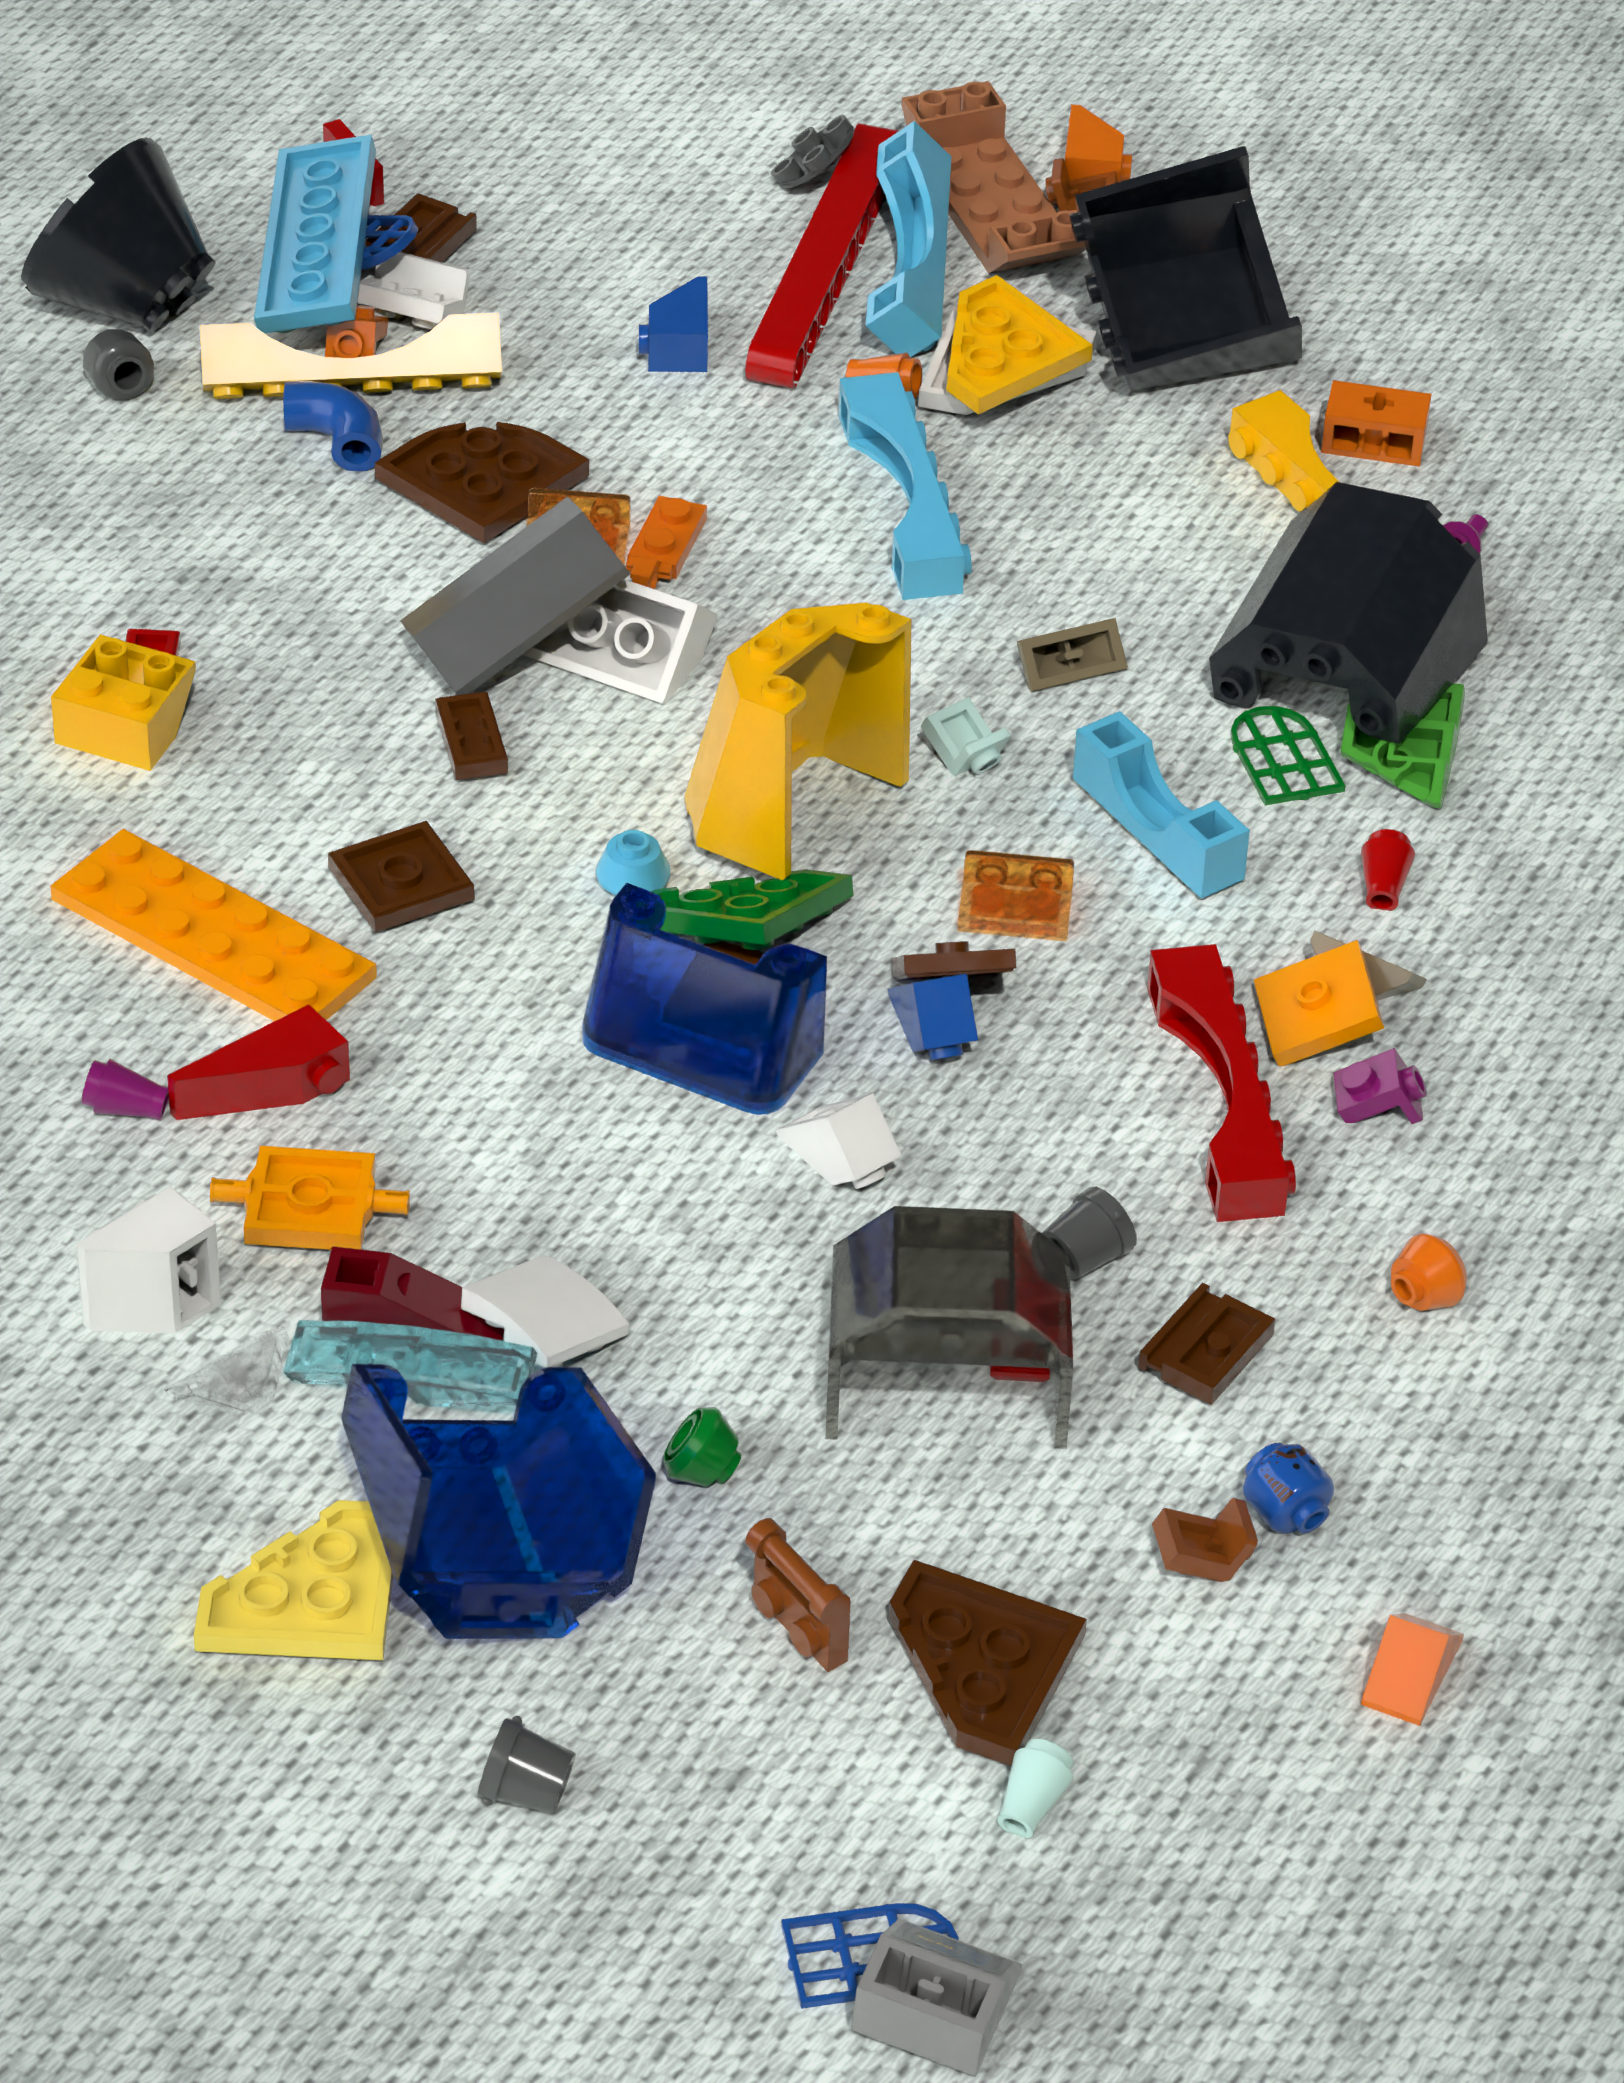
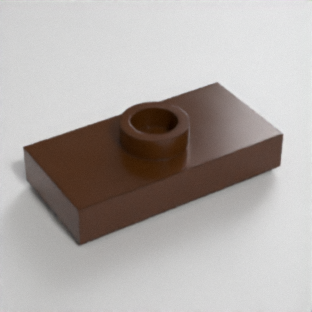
[435,692,508,780]

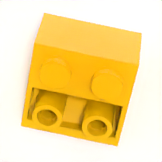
[51,634,196,771]

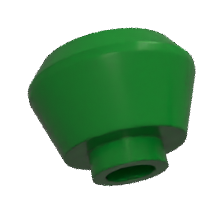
[663,1407,741,1487]

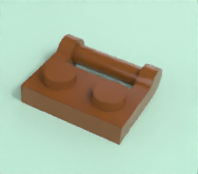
[745,1518,851,1672]

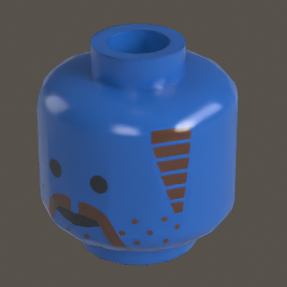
[1243,1442,1334,1534]

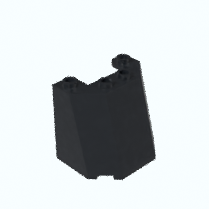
[1069,146,1302,391]
[1209,482,1488,744]

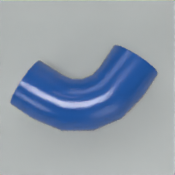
[283,381,383,471]

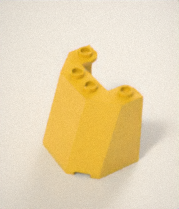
[684,602,912,880]

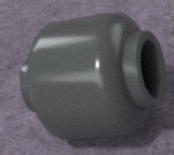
[83,329,154,401]

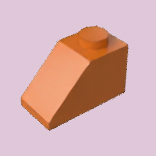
[1065,104,1132,182]

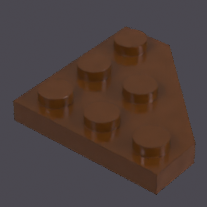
[889,1560,1087,1766]

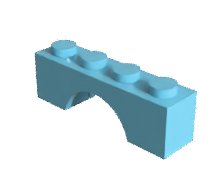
[1073,711,1250,899]

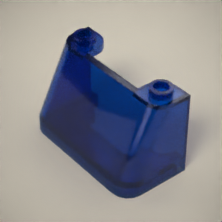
[582,883,827,1115]

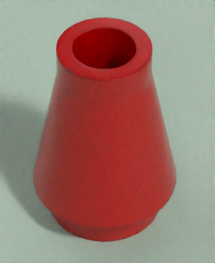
[1361,829,1415,911]

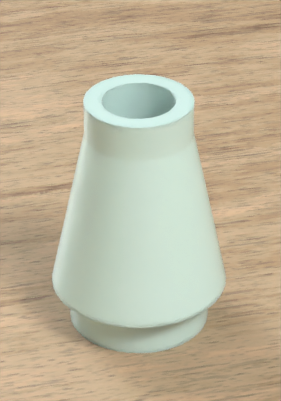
[997,1739,1074,1838]

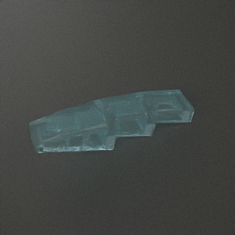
[283,1320,538,1407]

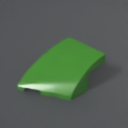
[1341,684,1465,809]

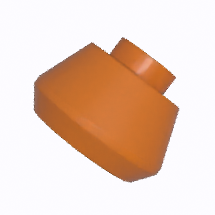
[1391,1233,1467,1311]

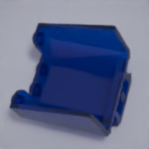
[341,1364,656,1639]

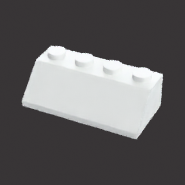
[523,579,718,705]

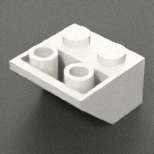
[76,1186,221,1333]

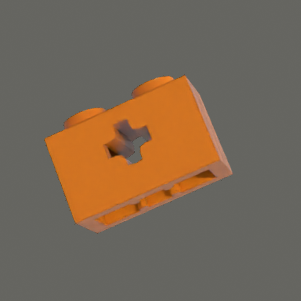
[1321,380,1432,467]

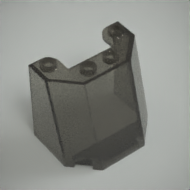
[825,1206,1073,1449]

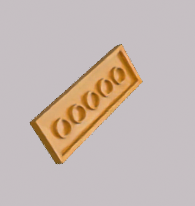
[50,828,377,1021]

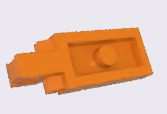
[626,496,707,589]

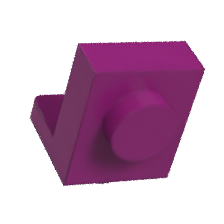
[1333,1048,1427,1124]

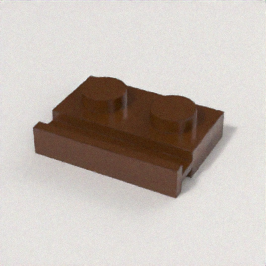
[366,193,477,262]
[1138,1282,1276,1405]

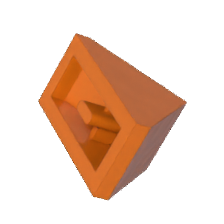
[1361,1613,1464,1726]

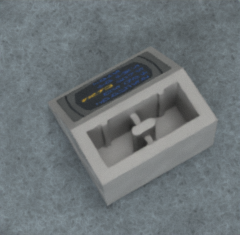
[851,1918,1023,2077]

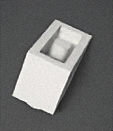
[775,1093,902,1189]

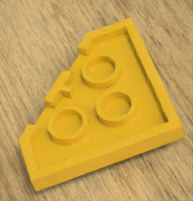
[946,275,1093,415]

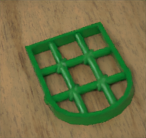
[1230,706,1346,806]

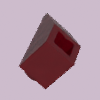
[321,1246,504,1358]

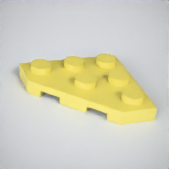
[194,1500,401,1660]

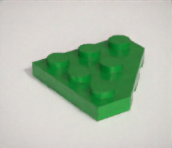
[624,869,854,950]

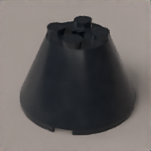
[21,137,216,333]

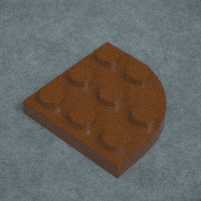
[375,422,589,543]

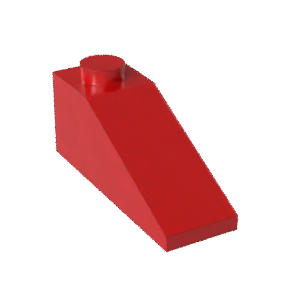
[167,1004,350,1120]

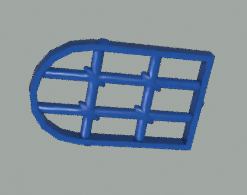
[361,215,418,270]
[781,1903,959,2009]

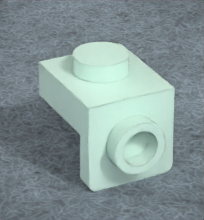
[921,697,1011,776]

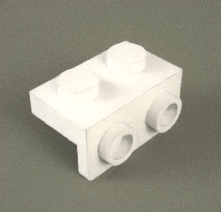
[357,252,470,329]

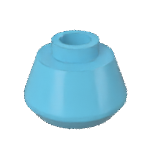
[596,830,671,900]

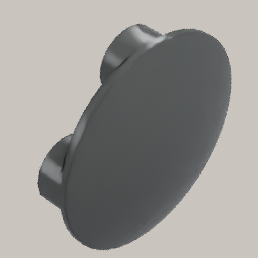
[771,115,855,189]

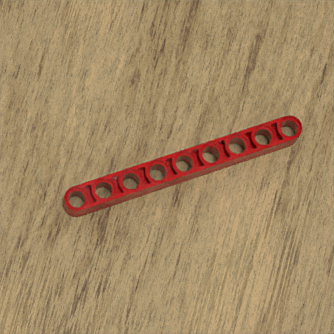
[745,123,899,389]

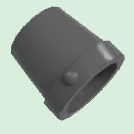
[1040,1186,1137,1280]
[478,1715,576,1814]

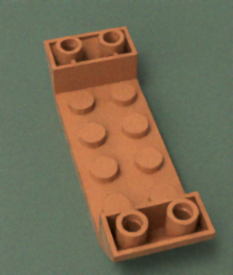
[901,81,1086,274]

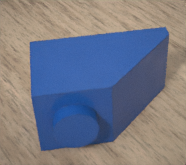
[639,276,708,372]
[887,974,978,1060]

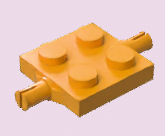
[210,1146,410,1250]

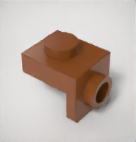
[1045,158,1119,211]
[1152,1498,1258,1582]

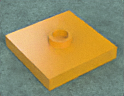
[1253,940,1384,1066]

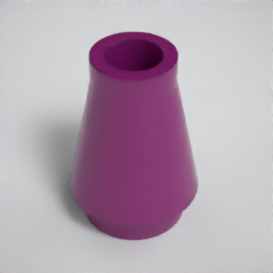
[81,1059,169,1121]

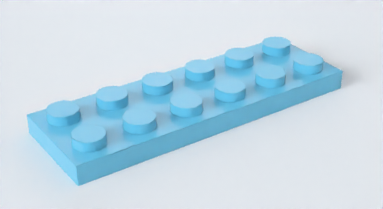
[254,134,376,334]

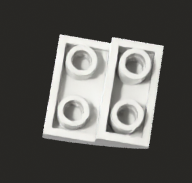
[461,1255,629,1369]

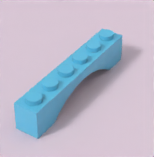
[866,121,952,358]
[838,372,972,600]

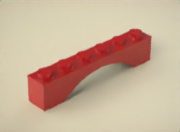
[1147,944,1296,1222]

